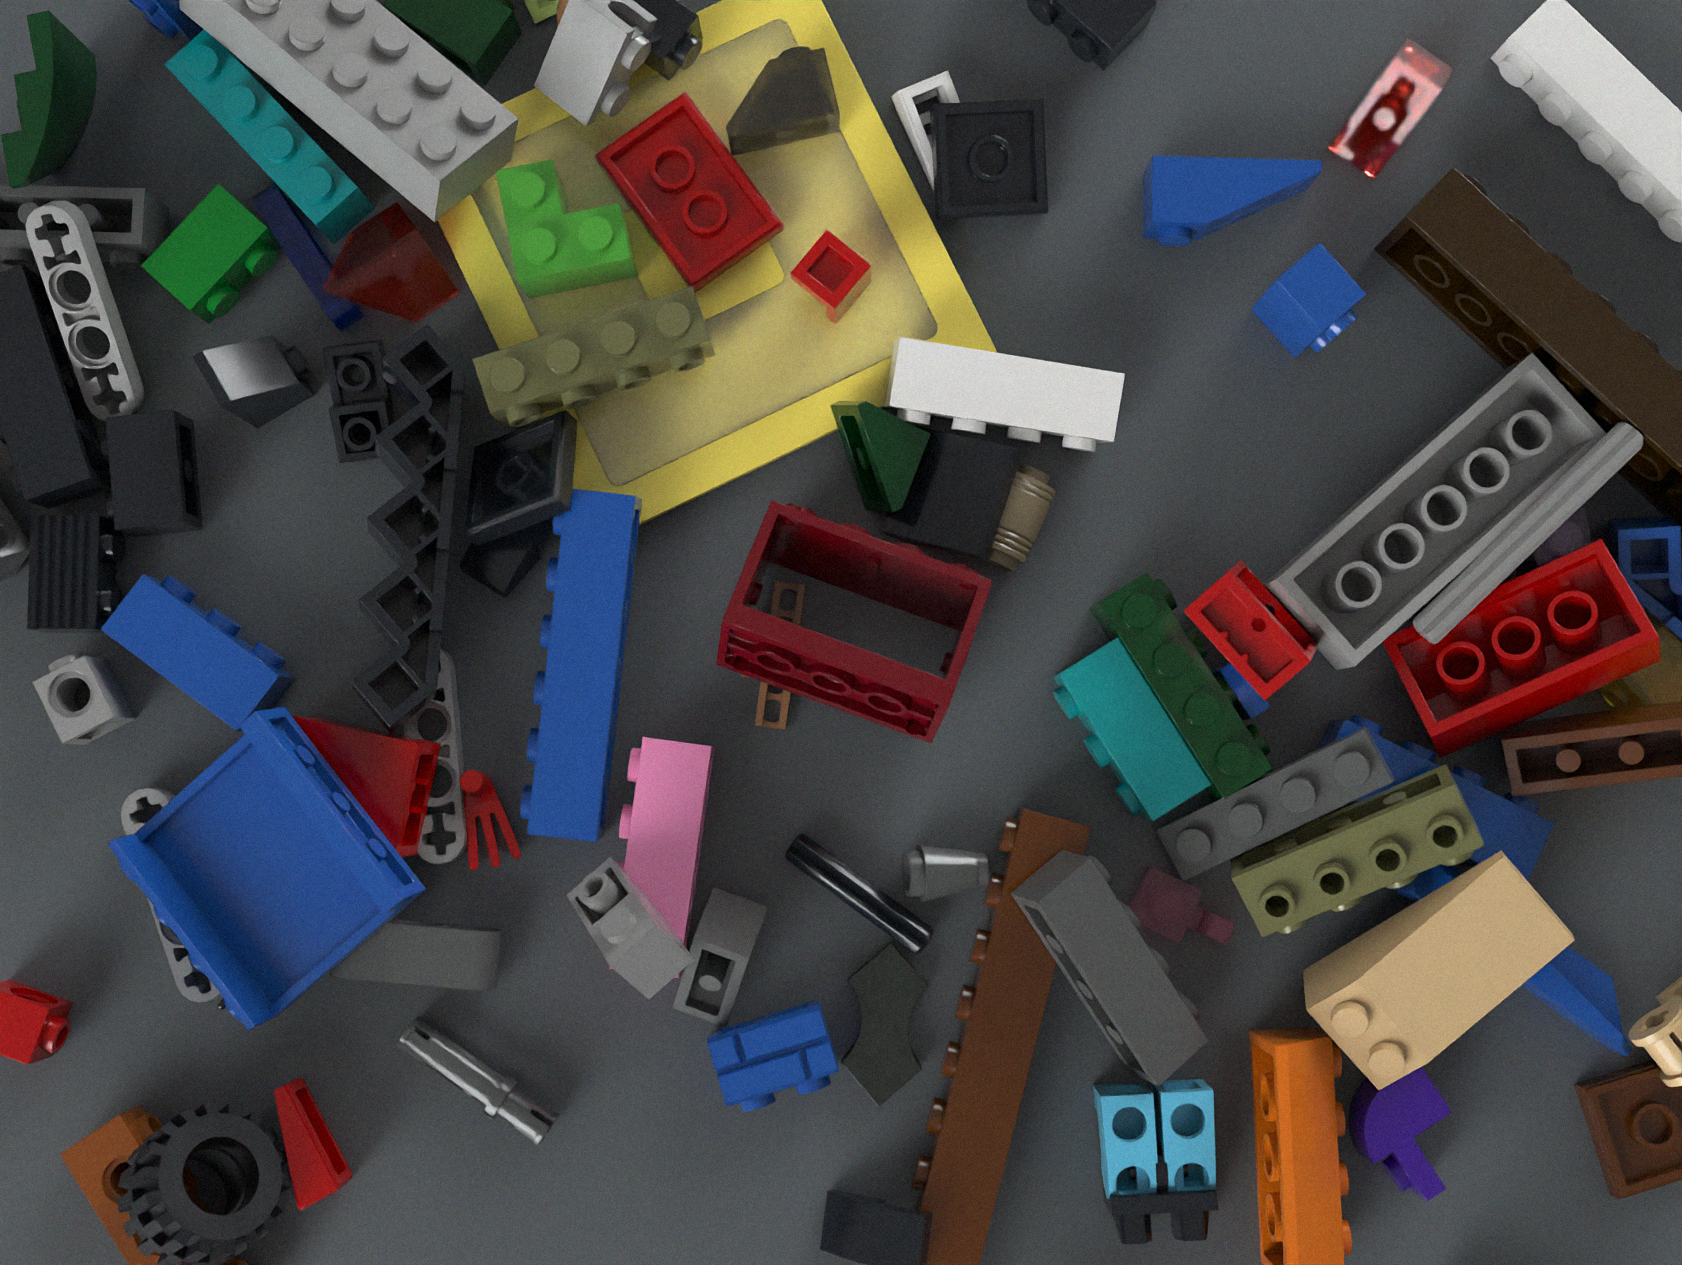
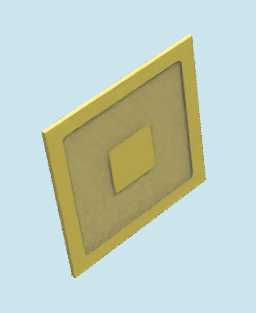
[438,0,997,525]

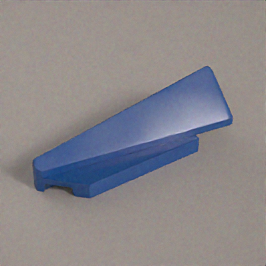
[1392,864,1632,1057]

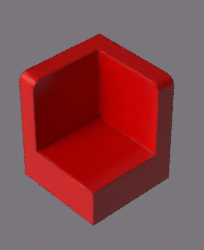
[790,230,871,324]

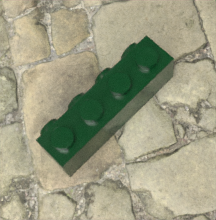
[1090,572,1273,799]

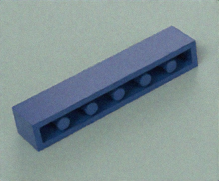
[520,489,642,842]

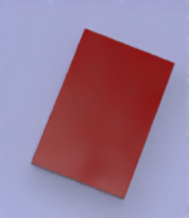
[594,91,784,293]

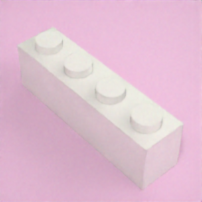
[884,337,1125,452]

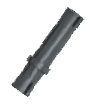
[397,1016,560,1146]

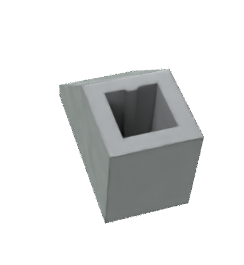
[567,856,694,999]

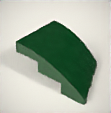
[1,10,97,189]

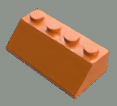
[1249,1028,1352,1265]

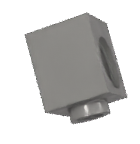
[32,653,136,745]

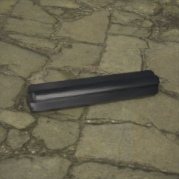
[785,834,934,954]

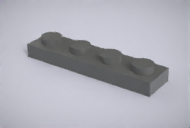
[1156,726,1394,881]

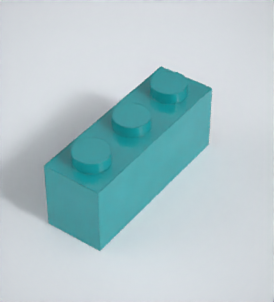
[1053,637,1211,821]

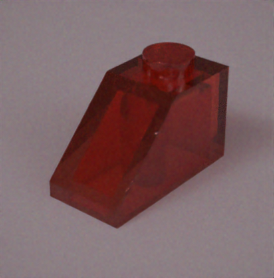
[1329,38,1454,179]

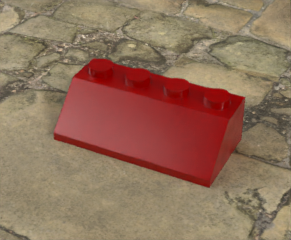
[1383,539,1661,758]

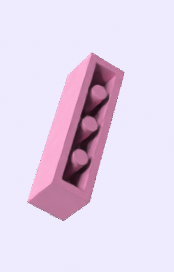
[609,737,715,978]

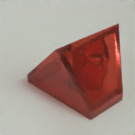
[321,202,460,324]

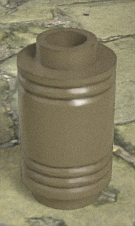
[983,464,1057,573]

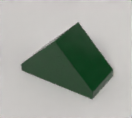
[830,401,931,513]

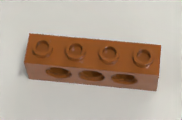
[60,1105,249,1265]

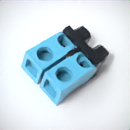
[1093,1079,1218,1245]

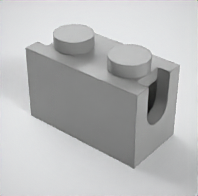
[534,0,657,127]

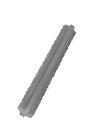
[1413,422,1644,644]

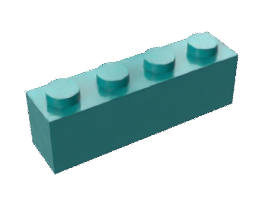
[164,29,374,245]

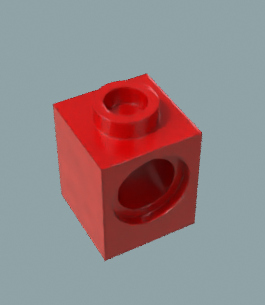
[0,979,73,1065]

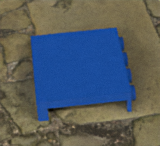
[107,707,426,1031]

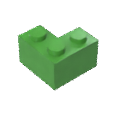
[496,159,638,299]

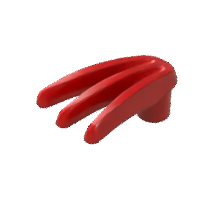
[460,770,521,870]

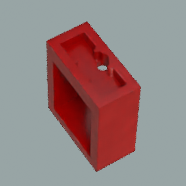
[1183,560,1318,700]

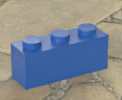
[101,574,296,732]

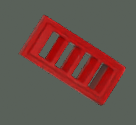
[273,1077,353,1211]

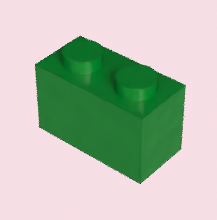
[141,183,284,324]

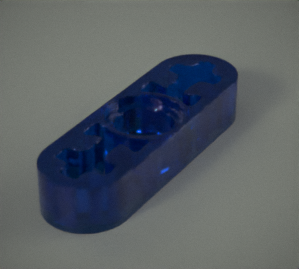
[251,183,365,332]

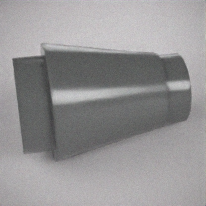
[902,844,989,902]

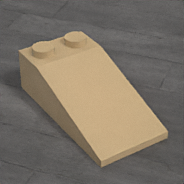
[1303,851,1575,1090]

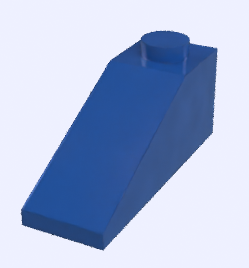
[1143,156,1322,247]

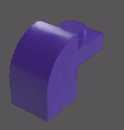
[1348,1067,1452,1202]

